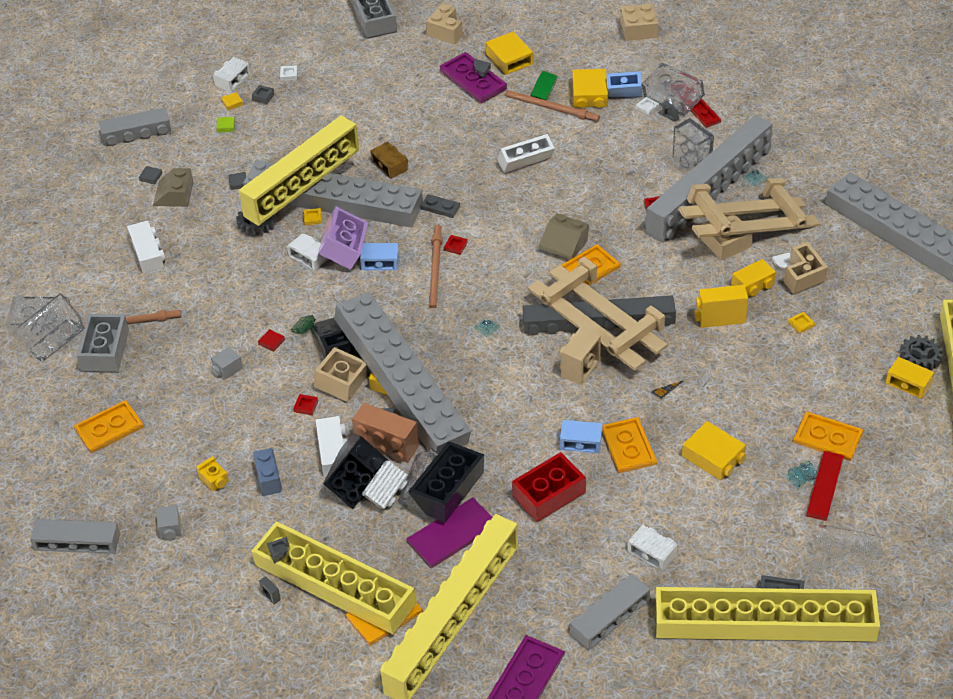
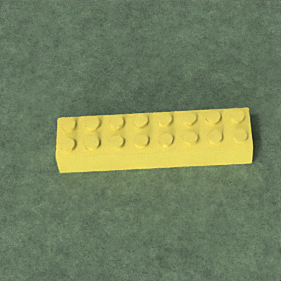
[239,115,359,226]
[251,521,417,634]

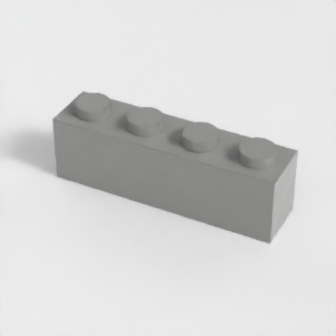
[99,107,172,146]
[30,519,120,554]
[570,574,650,651]

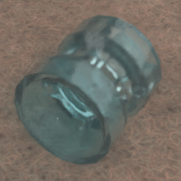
[788,460,817,487]

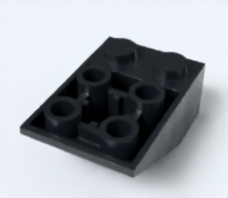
[310,317,360,359]
[323,434,389,509]

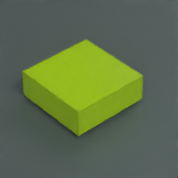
[217,117,235,133]

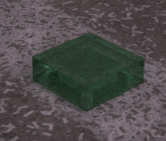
[291,315,316,334]

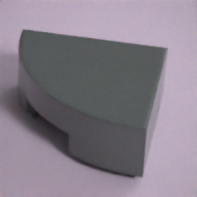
[474,59,491,77]
[662,100,679,122]
[267,536,289,564]

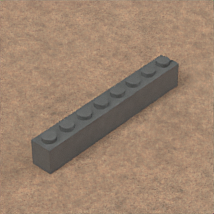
[522,295,676,335]

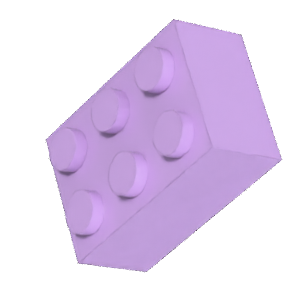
[318,206,368,269]

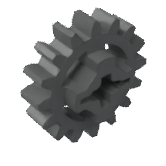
[236,211,276,236]
[900,335,943,371]

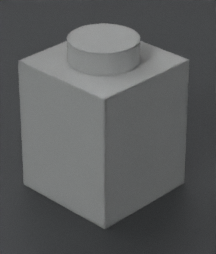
[211,346,243,380]
[156,505,181,540]

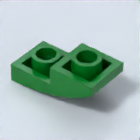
[531,70,558,101]

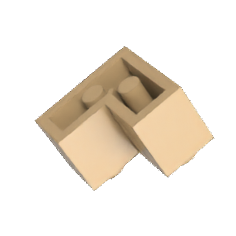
[426,3,463,45]
[783,242,828,294]

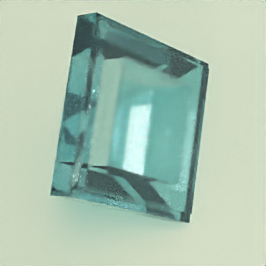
[742,168,767,187]
[474,317,500,338]

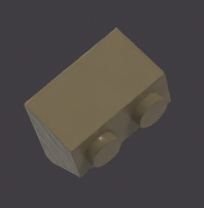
[153,168,194,207]
[539,213,589,259]

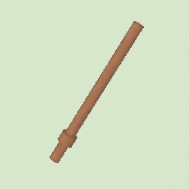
[505,90,600,121]
[429,225,443,308]
[68,310,181,332]

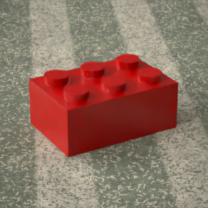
[512,452,586,522]

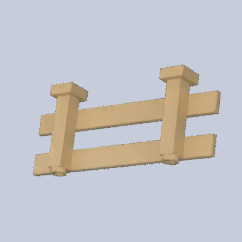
[678,178,821,238]
[527,256,668,371]

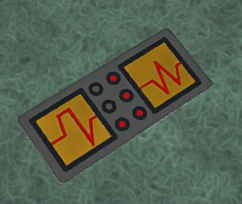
[651,381,684,399]

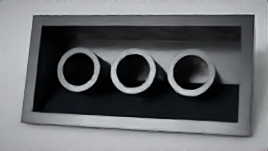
[408,441,484,523]

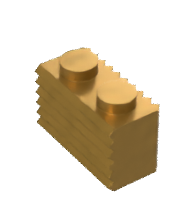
[370,141,408,179]

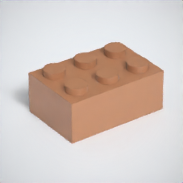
[352,403,419,463]

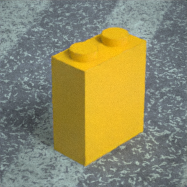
[485,31,534,75]
[572,69,608,108]
[695,285,748,328]
[682,421,746,481]

